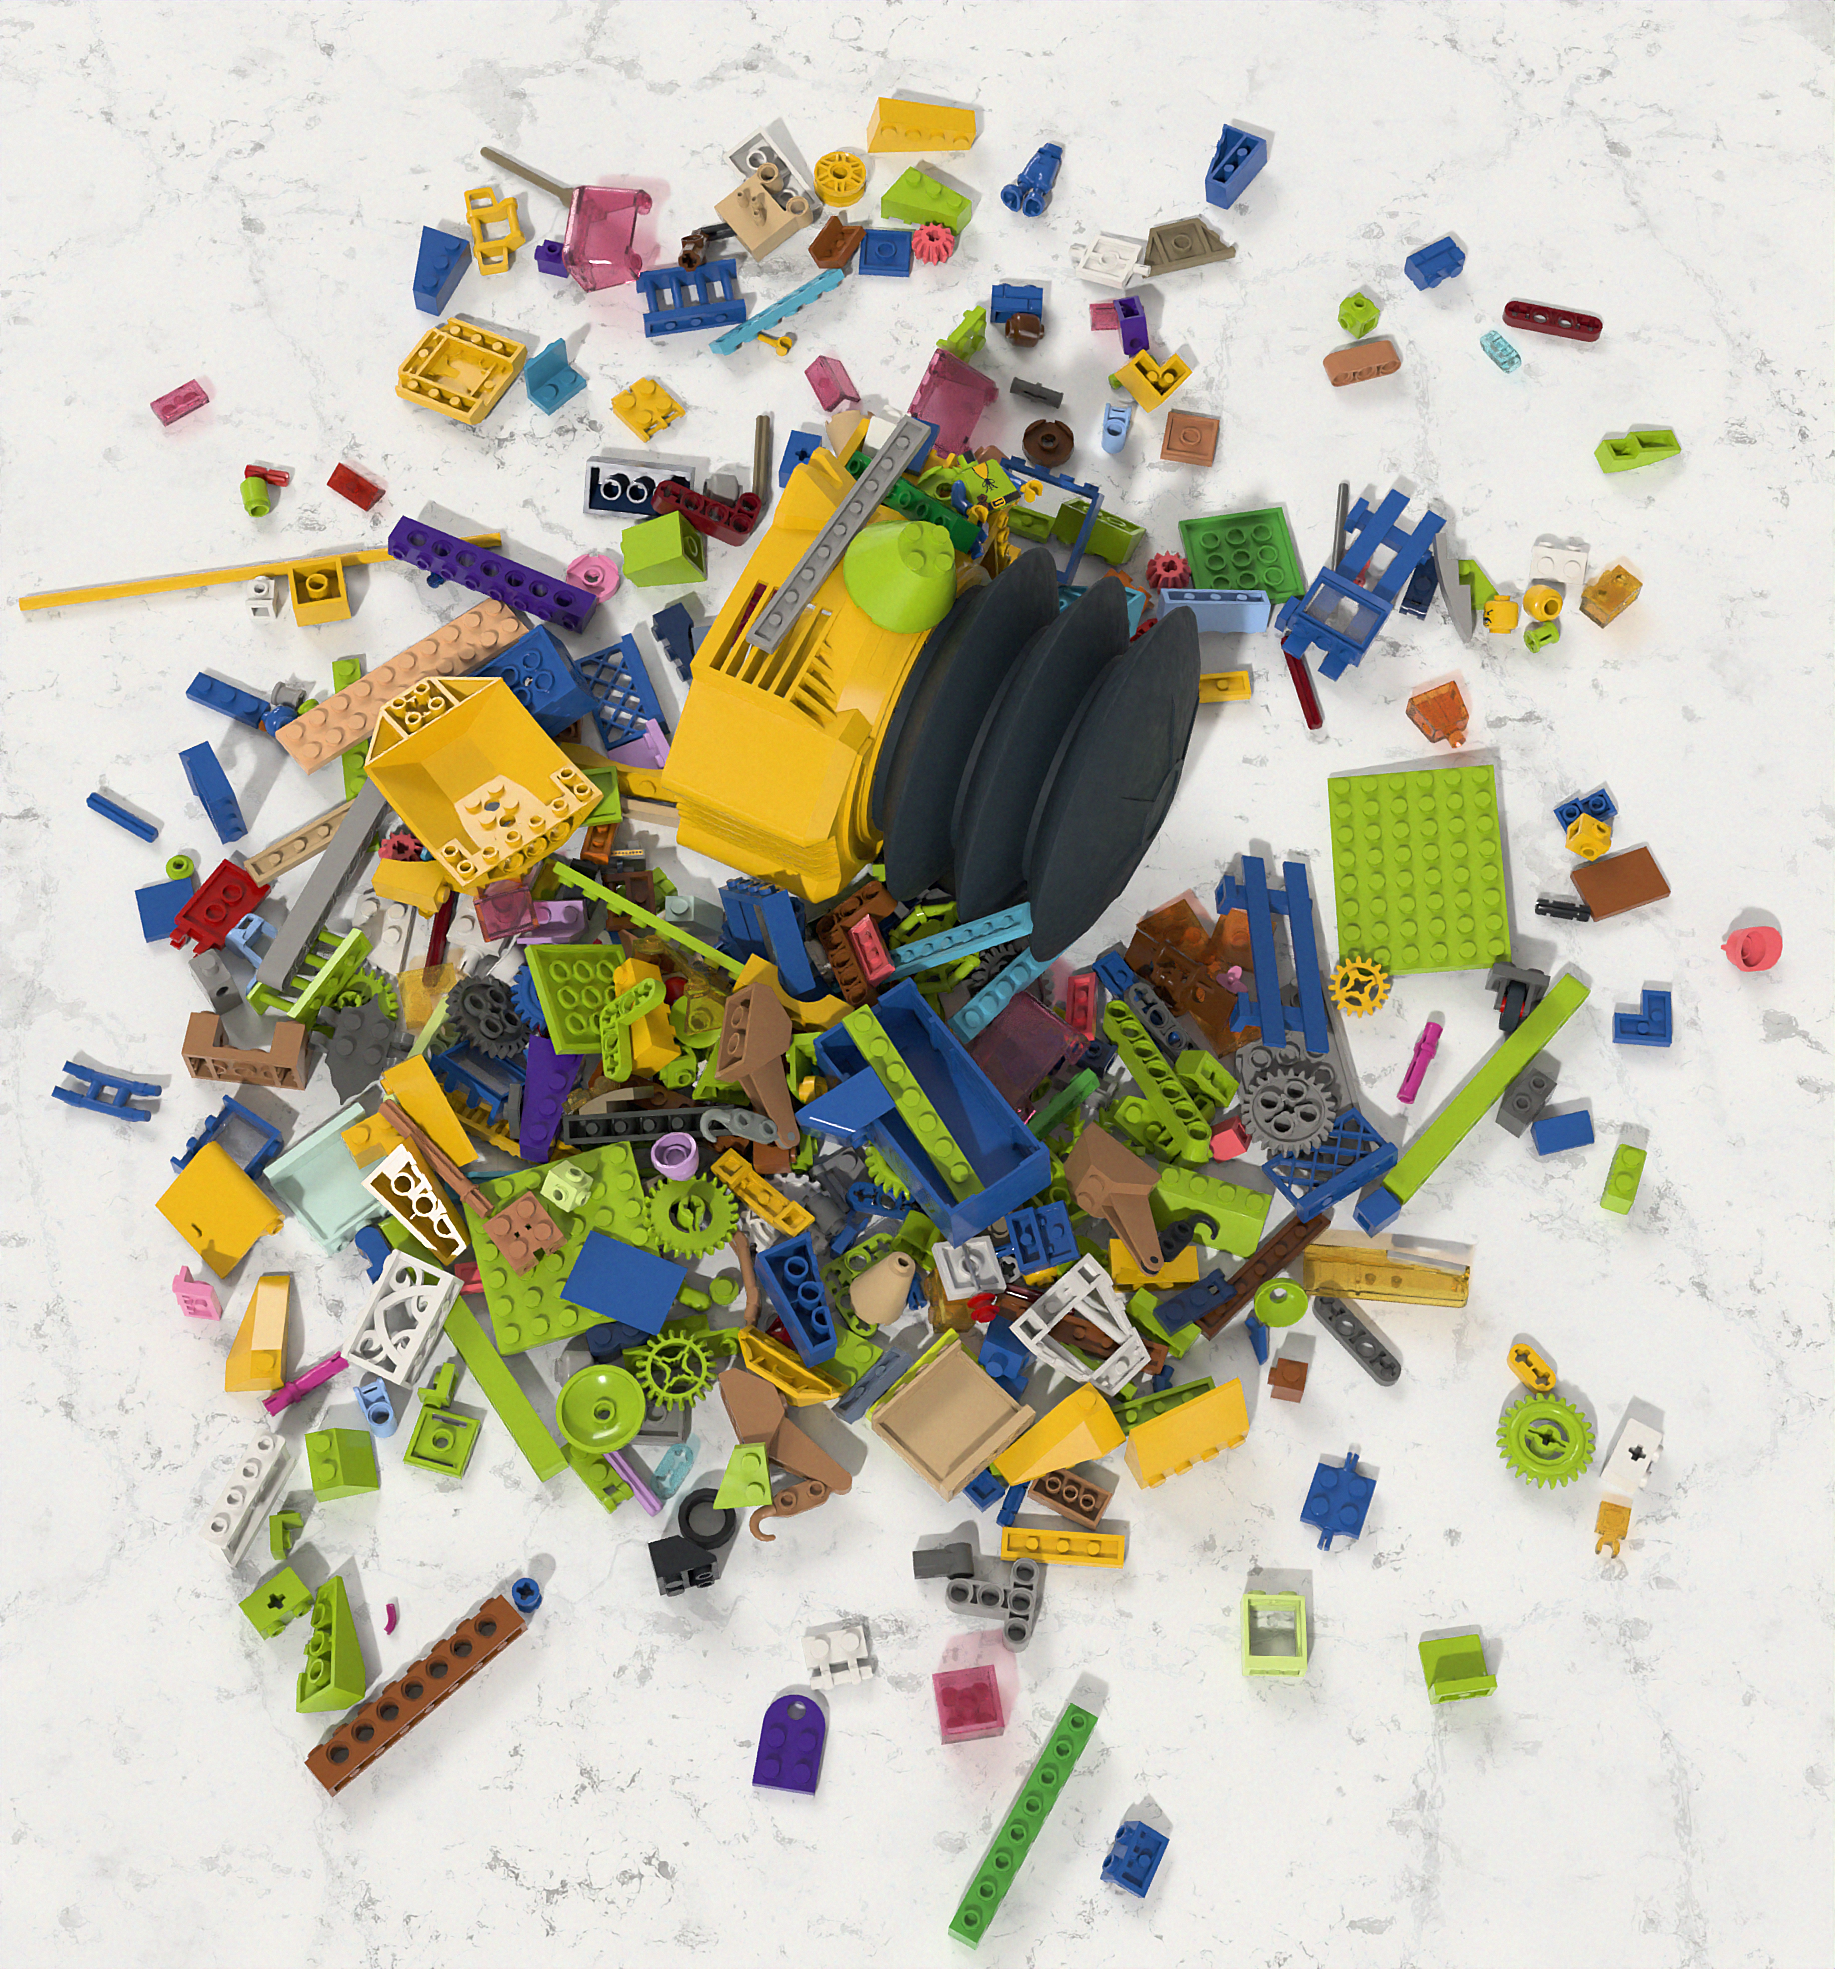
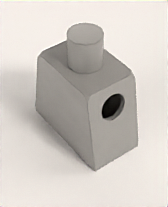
[188,949,243,1016]

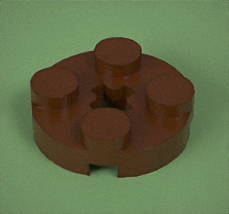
[1022,419,1074,469]

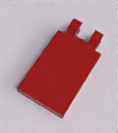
[169,859,271,958]

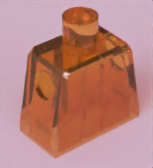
[1405,681,1469,748]

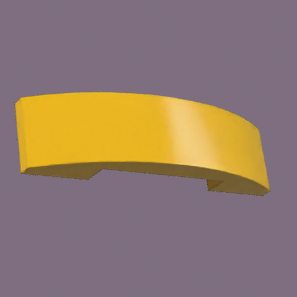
[710,1148,815,1239]

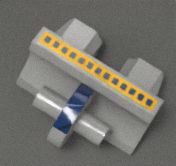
[596,840,646,875]

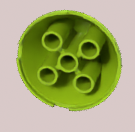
[843,520,957,634]

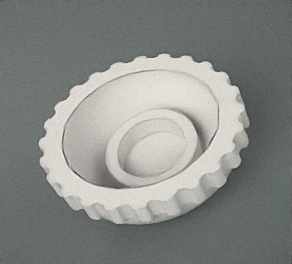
[804,940,835,983]

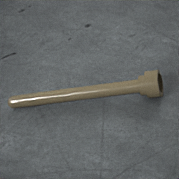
[480,147,582,210]

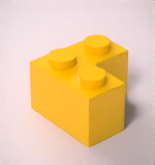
[1114,349,1193,413]
[340,1112,406,1170]

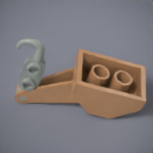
[700,982,800,1150]

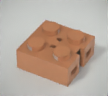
[482,1191,568,1278]

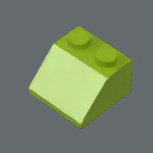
[304,1428,379,1503]

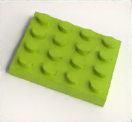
[524,944,627,1055]

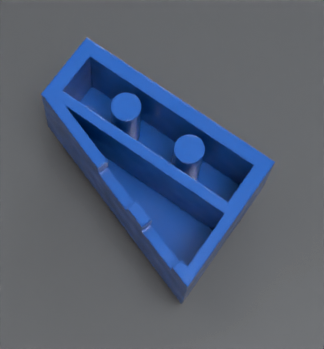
[412,225,473,317]

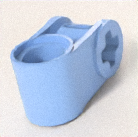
[1101,403,1132,454]
[353,1376,398,1438]

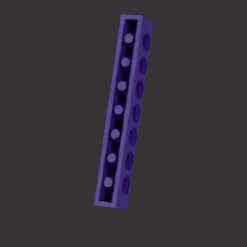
[388,515,597,635]

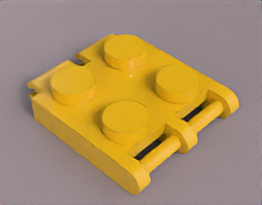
[611,377,686,443]

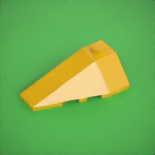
[225,1275,290,1392]
[993,1381,1126,1486]

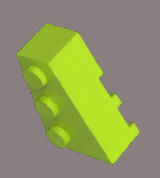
[881,166,972,237]

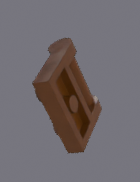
[602,871,656,932]

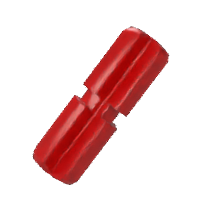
[244,464,290,487]

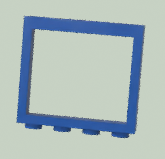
[999,455,1105,586]
[718,877,816,997]

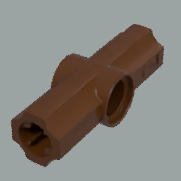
[678,229,710,272]

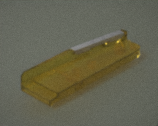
[1302,1243,1470,1308]

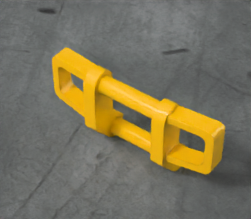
[464,187,525,276]

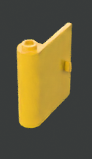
[155,1141,285,1279]

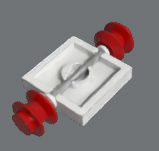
[931,1235,1007,1323]

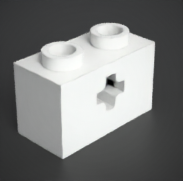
[1600,1417,1664,1494]

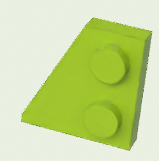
[713,1442,773,1510]

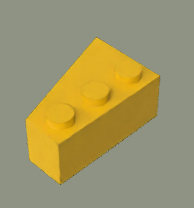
[1106,1238,1199,1293]

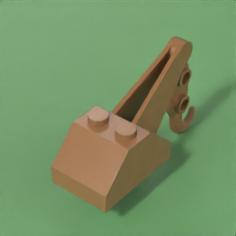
[718,1368,852,1542]

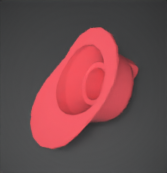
[1721,926,1783,972]

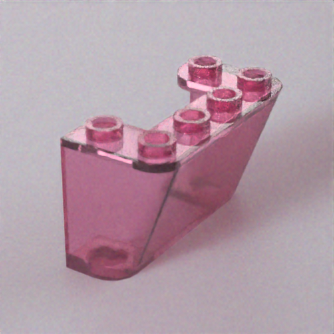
[968,990,1091,1124]

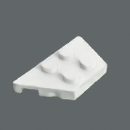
[350,892,415,981]

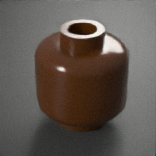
[1005,313,1044,348]

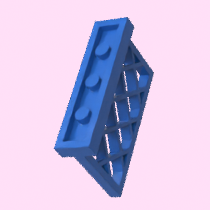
[574,633,671,752]
[1261,1107,1398,1224]

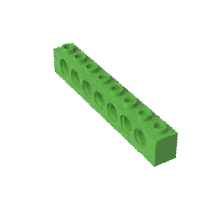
[948,1703,1098,1950]

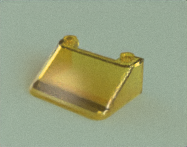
[631,935,734,1036]

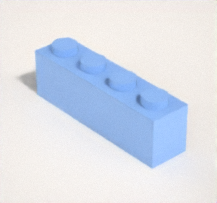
[1156,588,1271,634]

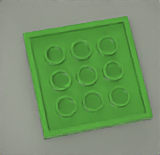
[1178,507,1305,605]

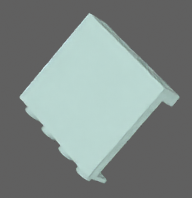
[263,1102,392,1257]

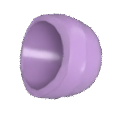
[651,1132,699,1181]

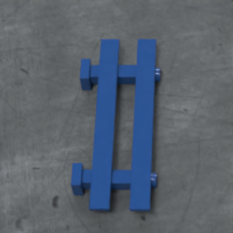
[1274,488,1447,682]
[1214,855,1330,1054]

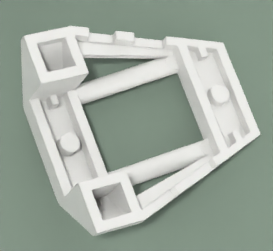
[1009,1253,1151,1399]

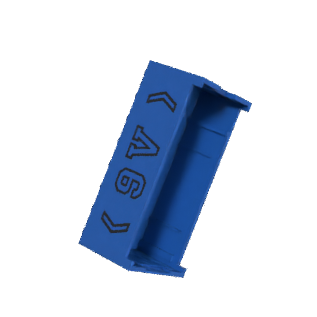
[813,977,1051,1249]

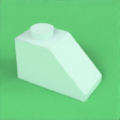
[665,896,723,936]

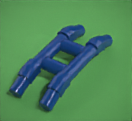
[51,1060,162,1122]

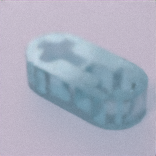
[1480,330,1522,374]
[650,1444,694,1500]

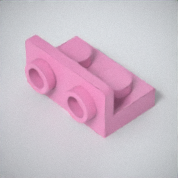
[172,1266,222,1321]

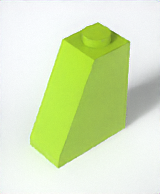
[692,1034,750,1106]

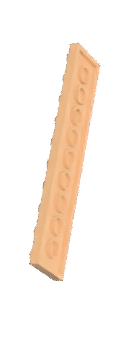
[275,597,529,776]

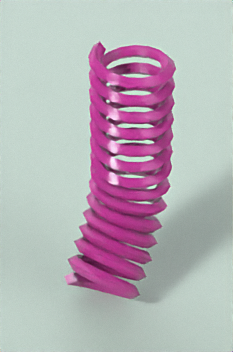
[384,1604,397,1635]

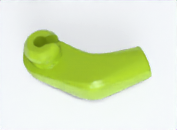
[675,1277,712,1312]

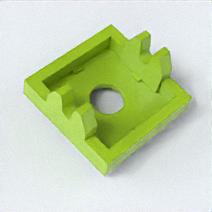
[936,305,987,375]

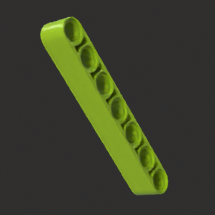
[1102,1000,1212,1160]

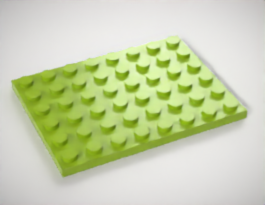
[1327,765,1512,979]

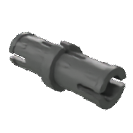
[1010,377,1064,409]

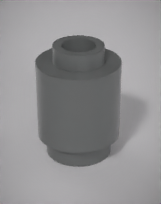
[804,1192,847,1236]

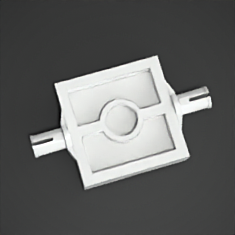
[1068,234,1151,289]

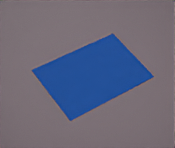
[560,1230,688,1336]

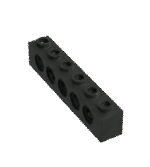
[563,1105,743,1145]

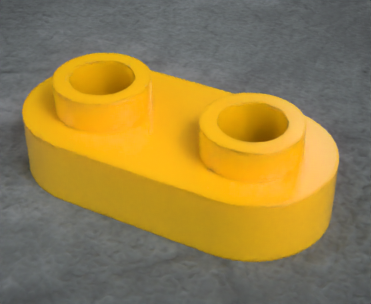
[799,1075,828,1105]

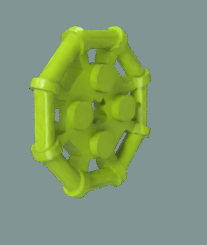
[888,901,981,994]

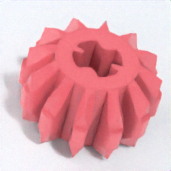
[912,222,955,266]
[1145,550,1191,595]
[378,829,424,862]

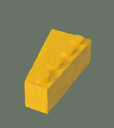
[866,97,976,153]
[613,958,681,1079]
[361,1136,472,1267]

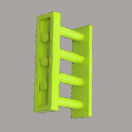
[246,924,373,1032]

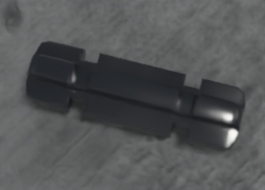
[1535,898,1591,922]

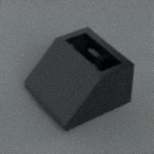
[648,1535,720,1597]

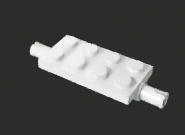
[446,860,544,978]

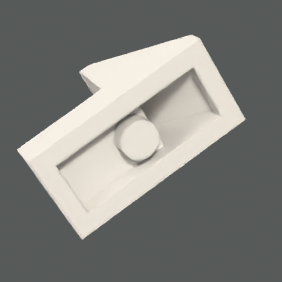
[862,405,911,458]

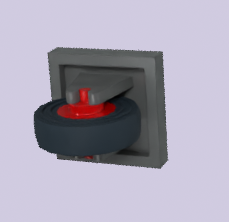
[1485,962,1551,1032]

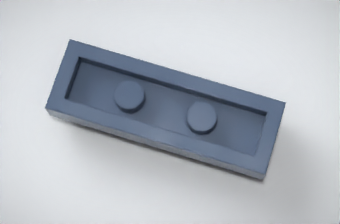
[831,1346,914,1425]

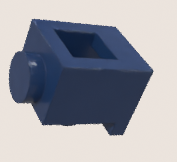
[1071,1037,1118,1079]

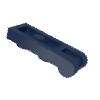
[1399,556,1439,621]
[1152,1268,1238,1337]

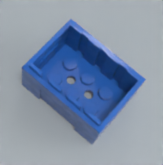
[466,624,600,739]

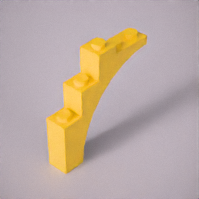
[371,821,533,912]

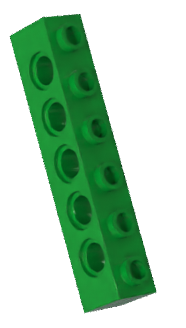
[846,450,981,554]

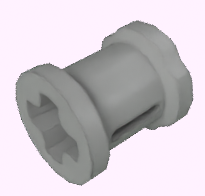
[271,682,307,713]
[998,1255,1022,1283]

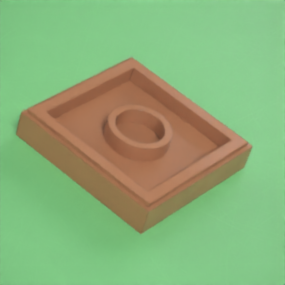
[1160,412,1220,467]

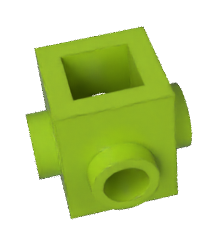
[1337,292,1380,340]
[656,1042,699,1090]

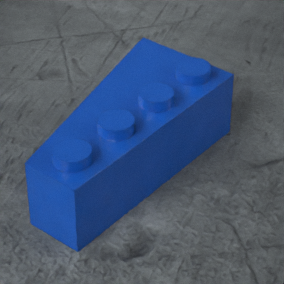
[754,1231,838,1368]

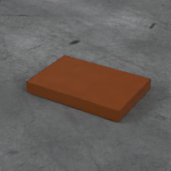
[1570,846,1671,922]

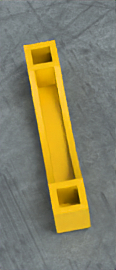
[559,742,678,804]

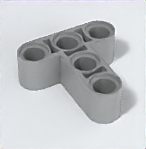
[945,1558,1039,1653]

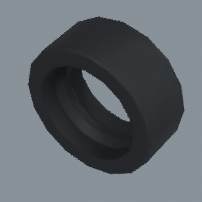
[678,1488,737,1550]

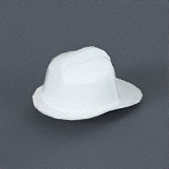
[486,927,528,988]

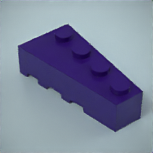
[519,1034,586,1165]

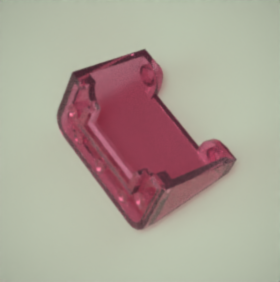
[562,185,652,293]
[907,348,999,465]

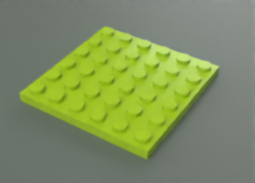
[462,1141,675,1358]

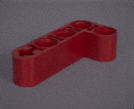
[651,480,762,547]

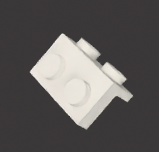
[1529,542,1588,585]

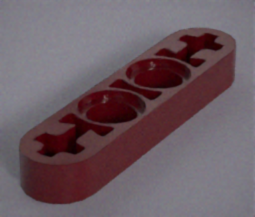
[1502,301,1603,342]

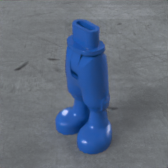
[1000,143,1063,217]

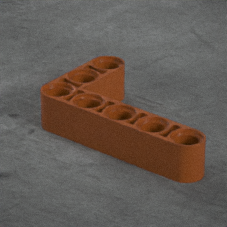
[816,880,897,1010]

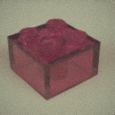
[931,1664,1005,1745]

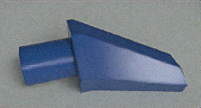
[1244,1317,1268,1366]
[1152,1365,1175,1393]

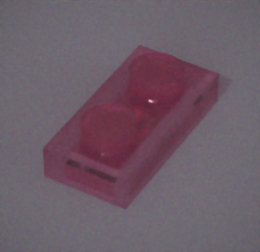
[150,379,210,427]

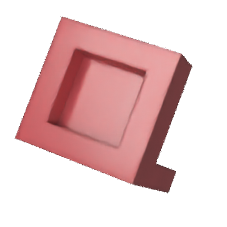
[1209,1115,1252,1164]

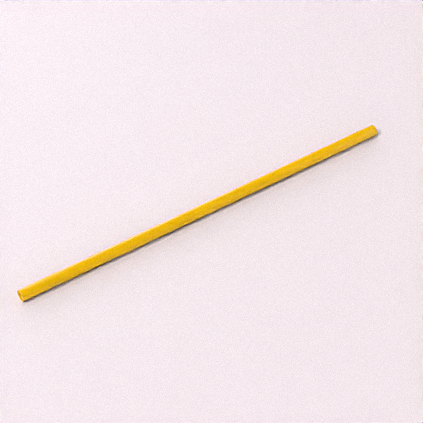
[19,532,502,611]

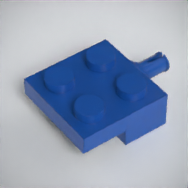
[994,1200,1081,1276]

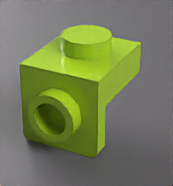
[792,1128,818,1175]

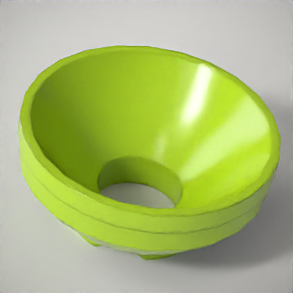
[1254,1277,1308,1328]

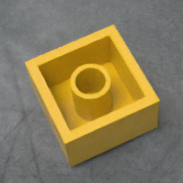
[286,556,352,627]

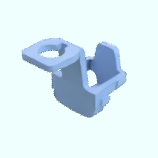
[225,913,278,996]

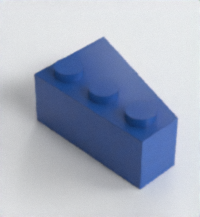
[1205,124,1267,210]

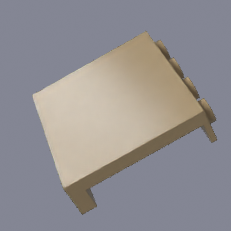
[871,1339,1036,1503]

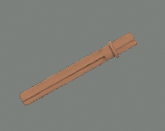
[378,1099,495,1219]

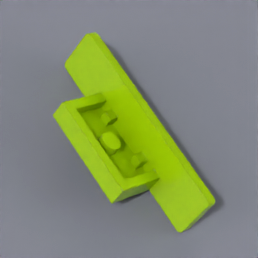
[622,1314,742,1375]

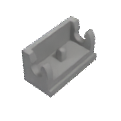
[1054,1057,1119,1112]

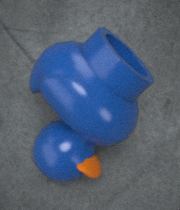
[259,705,298,738]

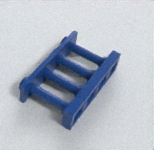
[635,258,746,338]

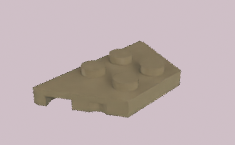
[1142,218,1236,279]

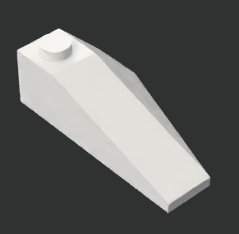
[722,125,822,215]

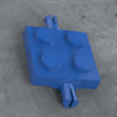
[1300,1452,1377,1551]

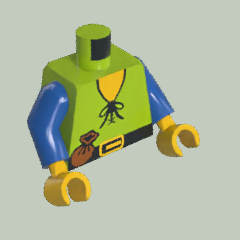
[951,450,1043,525]

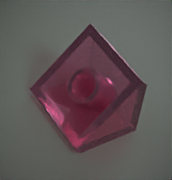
[473,882,540,943]

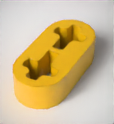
[1506,1343,1556,1396]

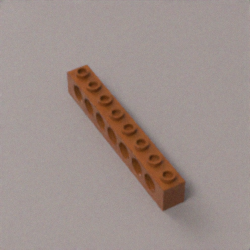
[304,1594,528,1798]

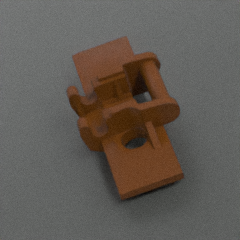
[1123,929,1239,1032]

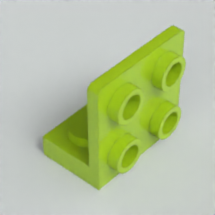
[786,1031,825,1106]
[1418,1634,1498,1705]

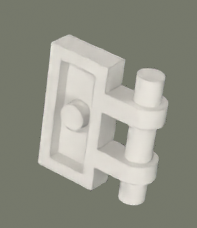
[801,1626,873,1691]

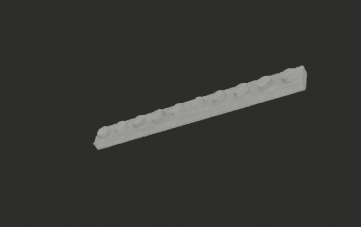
[746,414,931,655]

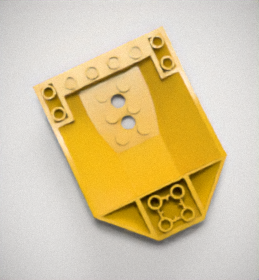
[364,677,604,890]

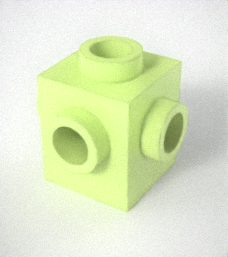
[540,1160,594,1212]

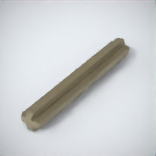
[752,415,770,506]

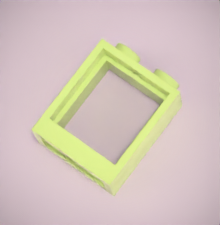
[1240,1590,1308,1677]

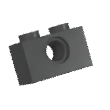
[1495,1068,1557,1139]

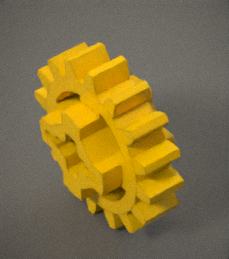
[1328,956,1390,1018]

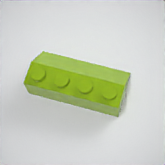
[1148,1161,1272,1260]

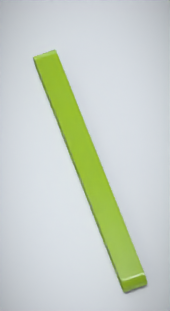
[1380,973,1591,1205]
[378,1215,569,1483]

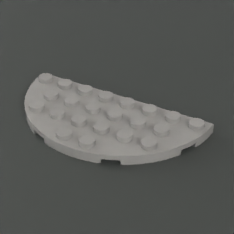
[1234,970,1377,1180]

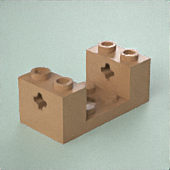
[181,1011,313,1091]

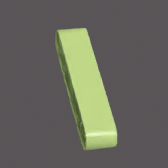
[383,995,461,1105]

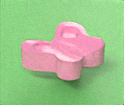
[1216,966,1248,995]

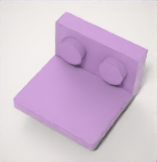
[607,718,670,797]
[516,898,589,947]

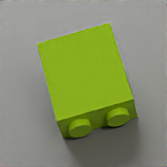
[620,511,707,587]

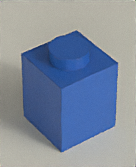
[1352,1186,1402,1238]

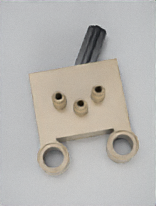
[697,162,813,262]

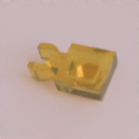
[1594,1501,1632,1559]

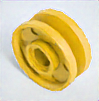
[813,151,866,208]

